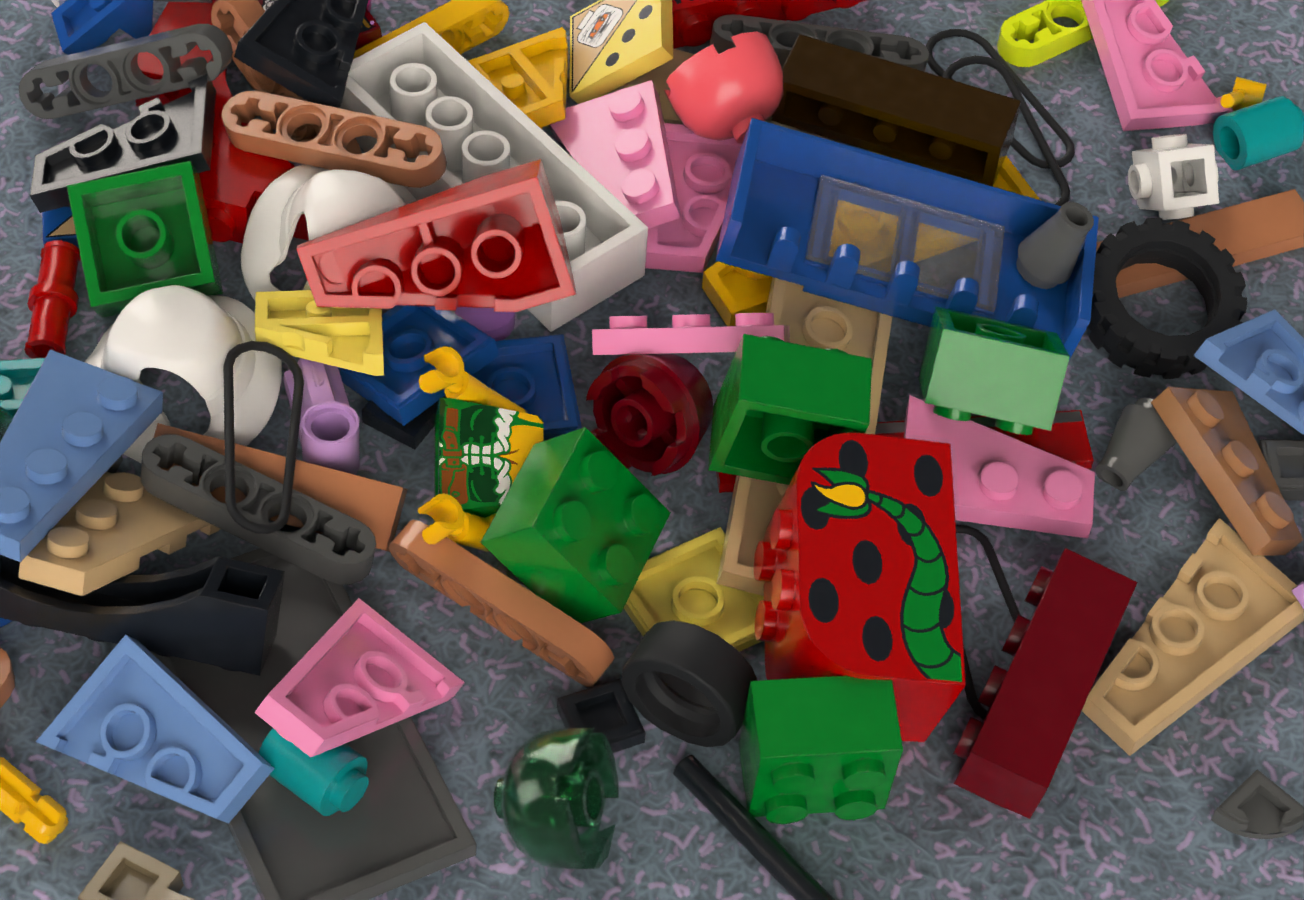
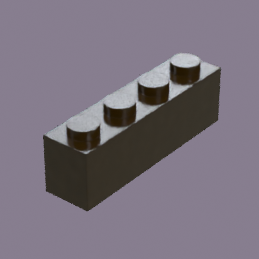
[771,34,1021,187]

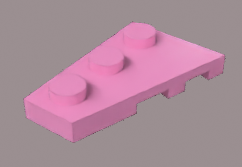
[1081,0,1234,131]
[592,313,790,355]
[904,395,1095,539]

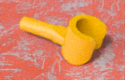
[1220,77,1267,111]

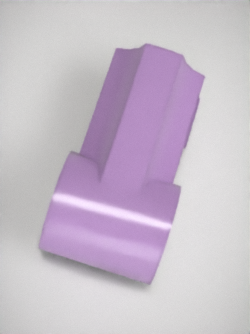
[284,358,360,475]

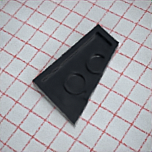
[234,0,368,108]
[30,74,216,213]

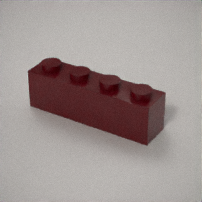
[953,548,1138,819]

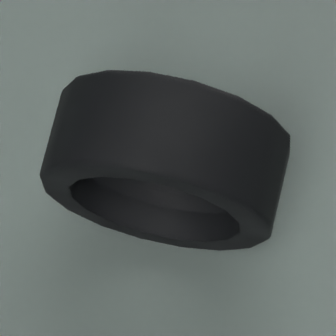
[622,620,758,747]

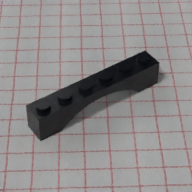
[0,555,285,676]

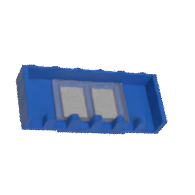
[715,118,1099,360]

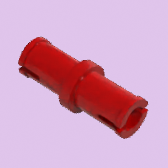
[24,240,81,359]

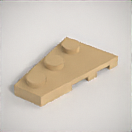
[18,472,220,596]

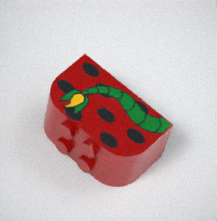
[754,432,966,742]

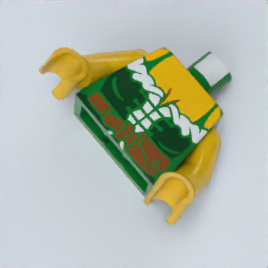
[418,346,544,552]

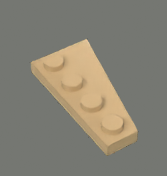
[1082,518,1304,756]

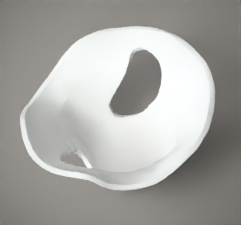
[241,164,417,315]
[84,285,282,463]

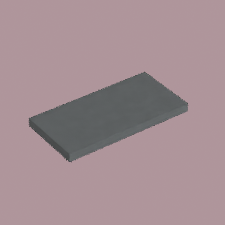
[150,532,476,900]

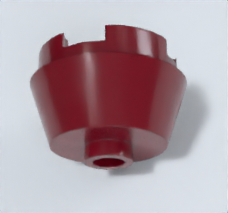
[586,354,713,476]

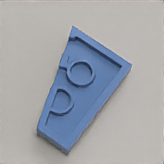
[1193,309,1304,435]
[36,634,275,823]

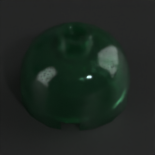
[494,728,619,869]

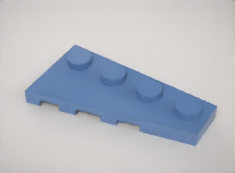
[0,349,163,563]

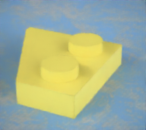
[255,290,384,376]

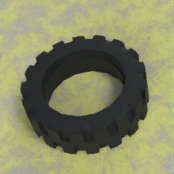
[1089,218,1247,379]

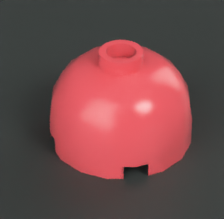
[664,31,784,143]

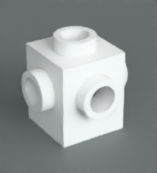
[1128,134,1219,220]

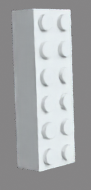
[340,22,648,332]

